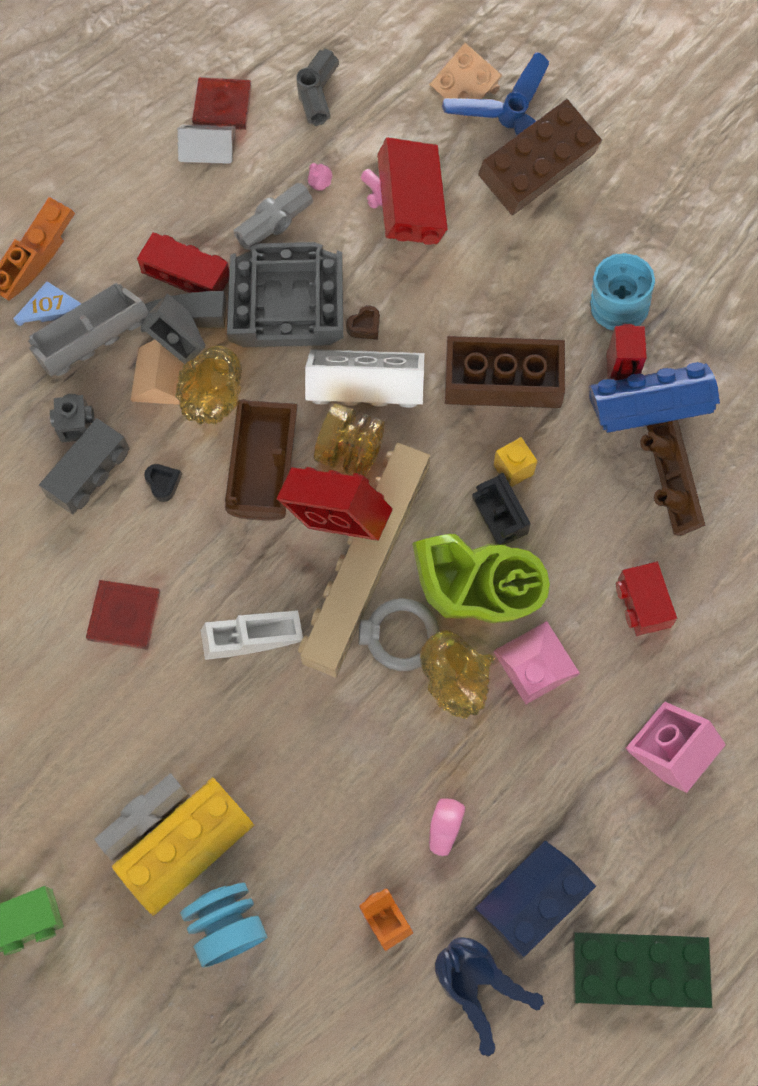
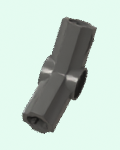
[296,48,339,126]

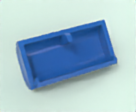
[589,362,720,433]

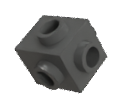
[50,394,95,443]

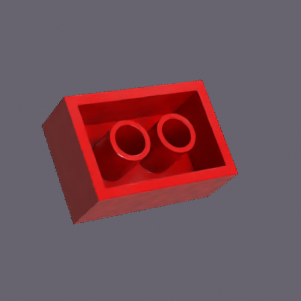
[276,467,393,541]

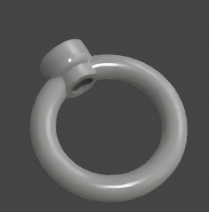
[359,598,440,671]

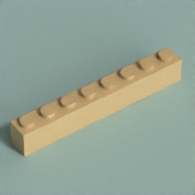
[298,442,430,678]

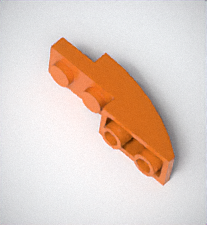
[0,197,75,301]

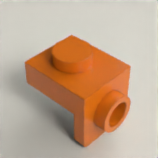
[359,888,414,951]

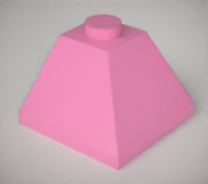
[494,621,580,704]

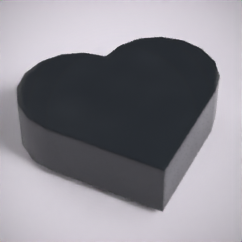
[144,464,182,502]

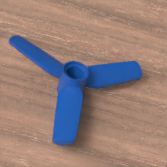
[442,52,549,135]

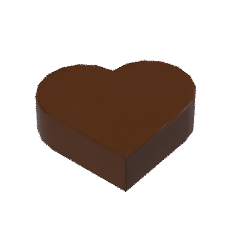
[346,305,380,340]

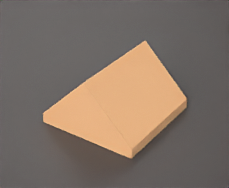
[131,340,195,405]

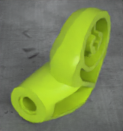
[412,534,550,623]

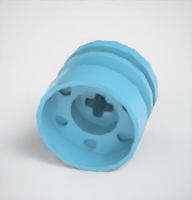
[590,253,655,330]
[180,883,268,968]

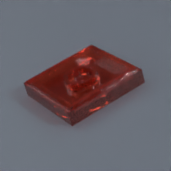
[192,77,252,130]
[86,580,161,650]

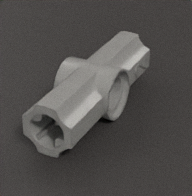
[234,183,313,250]
[94,773,189,861]

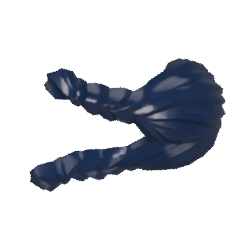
[435,937,545,1057]

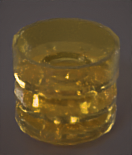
[314,403,385,476]

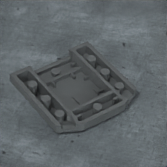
[227,242,343,347]

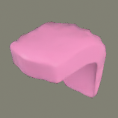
[429,798,465,856]

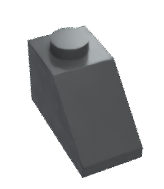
[141,293,206,366]

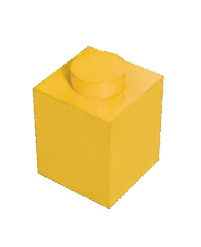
[493,437,537,487]

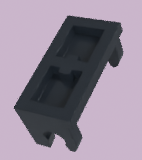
[472,473,531,545]

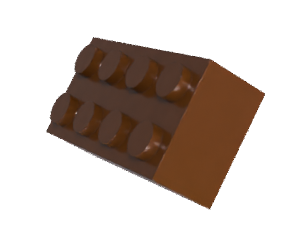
[478,99,602,216]
[445,336,565,408]

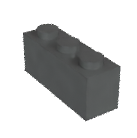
[39,418,129,515]

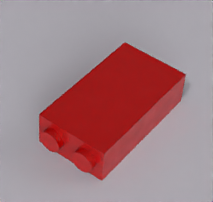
[377,137,448,245]

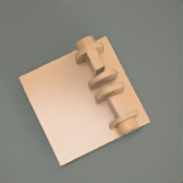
[429,43,502,117]

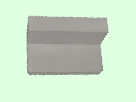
[177,124,236,164]

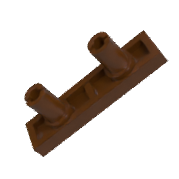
[640,420,706,536]

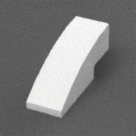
[201,611,303,660]

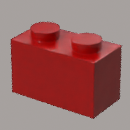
[606,324,647,380]
[616,561,677,636]

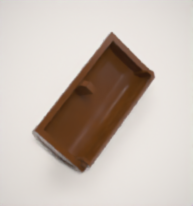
[225,399,298,521]

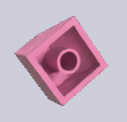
[626,702,726,793]

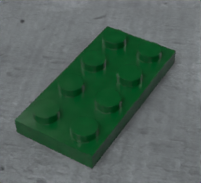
[573,932,712,1008]

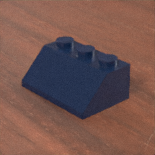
[475,840,596,960]

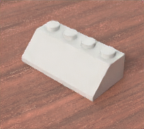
[305,349,424,408]

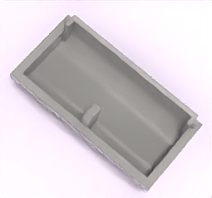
[28,283,149,377]

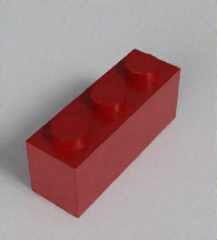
[137,232,230,293]

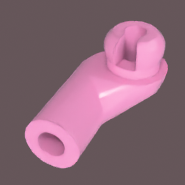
[361,169,382,209]

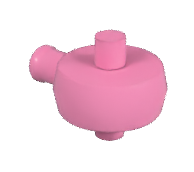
[308,163,332,191]

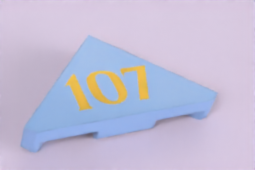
[13,282,81,326]

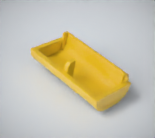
[111,777,255,916]

